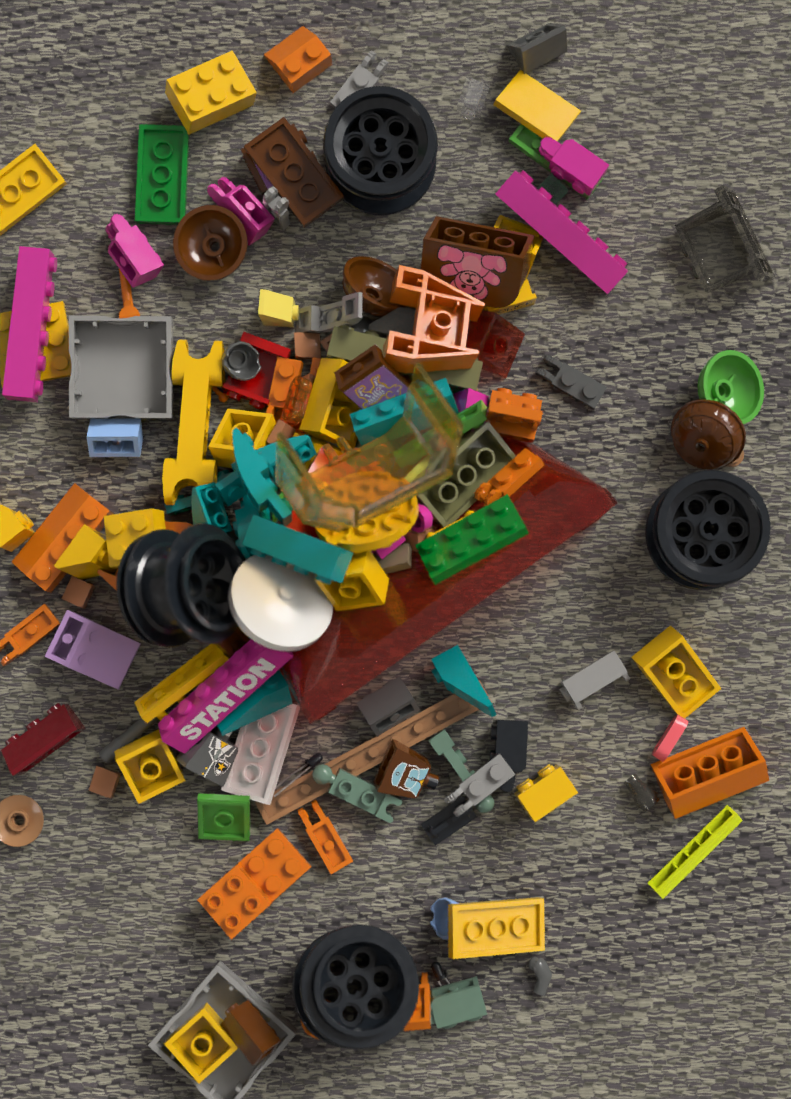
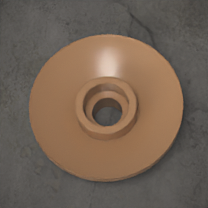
[0,795,44,847]

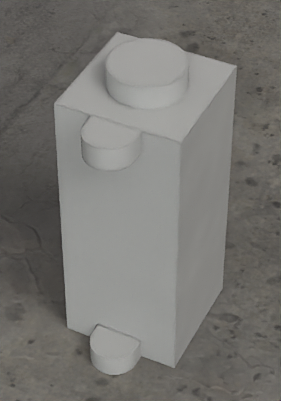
[559,650,630,710]

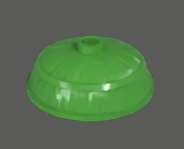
[698,350,764,424]

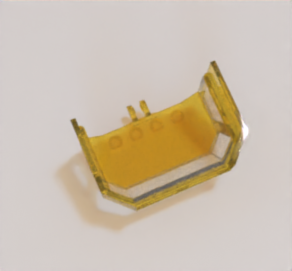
[275,362,464,533]

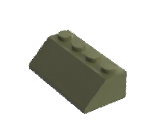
[410,421,516,528]

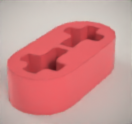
[652,714,688,762]

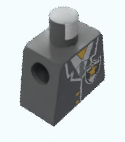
[176,727,238,787]

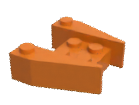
[382,265,485,373]

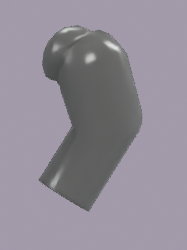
[528,957,552,996]

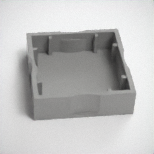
[69,315,173,419]
[148,961,297,1099]

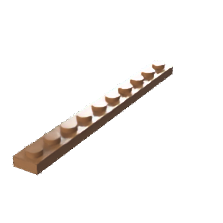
[255,680,492,825]

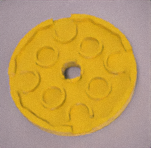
[313,473,419,554]

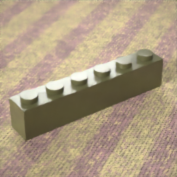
[327,325,483,393]

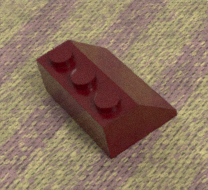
[1,703,86,776]

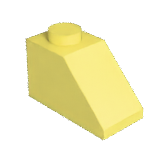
[258,289,299,327]

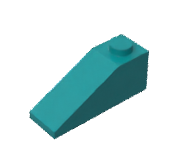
[431,645,497,717]
[217,670,293,736]

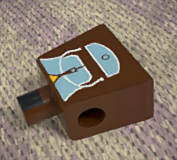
[373,739,439,798]

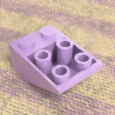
[45,610,141,690]

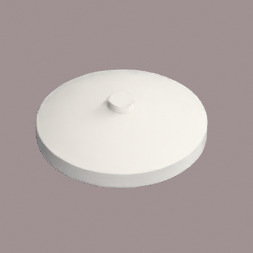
[228,554,333,651]

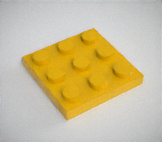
[0,301,71,388]

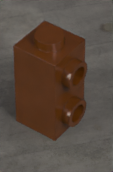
[221,1000,281,1066]

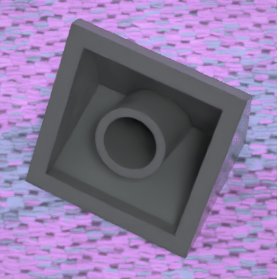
[506,23,568,74]

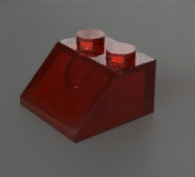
[466,310,525,379]

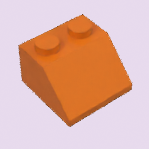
[264,26,332,93]

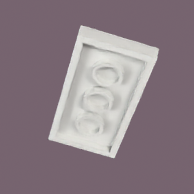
[221,704,301,805]

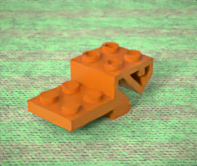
[486,388,543,443]
[197,828,312,940]

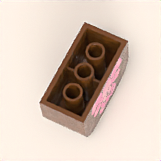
[421,216,534,308]

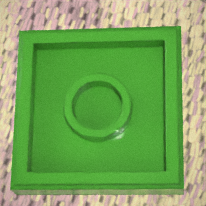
[197,793,250,841]

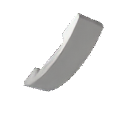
[296,292,363,333]

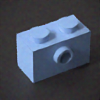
[87,418,143,457]

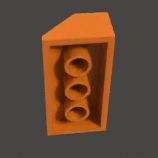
[12,483,114,593]
[650,727,769,819]

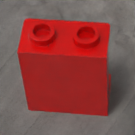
[222,332,292,410]

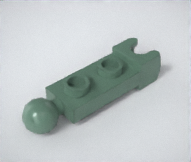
[428,729,495,813]
[312,764,402,823]

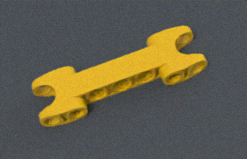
[162,339,226,505]

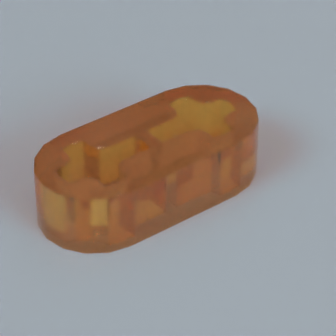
[282,376,312,425]

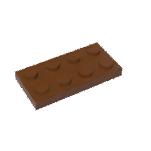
[244,117,344,228]

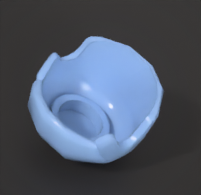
[430,898,458,940]

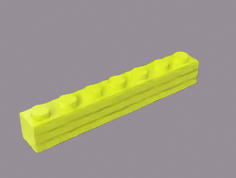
[648,805,742,899]

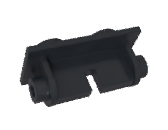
[421,796,477,845]

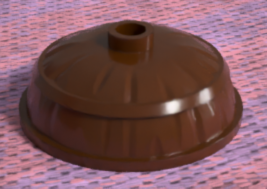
[173,205,248,281]
[342,256,408,317]
[671,399,746,470]

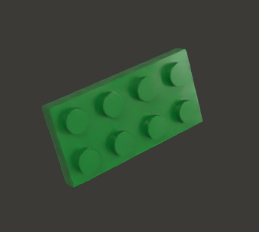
[135,124,189,225]
[415,494,529,585]

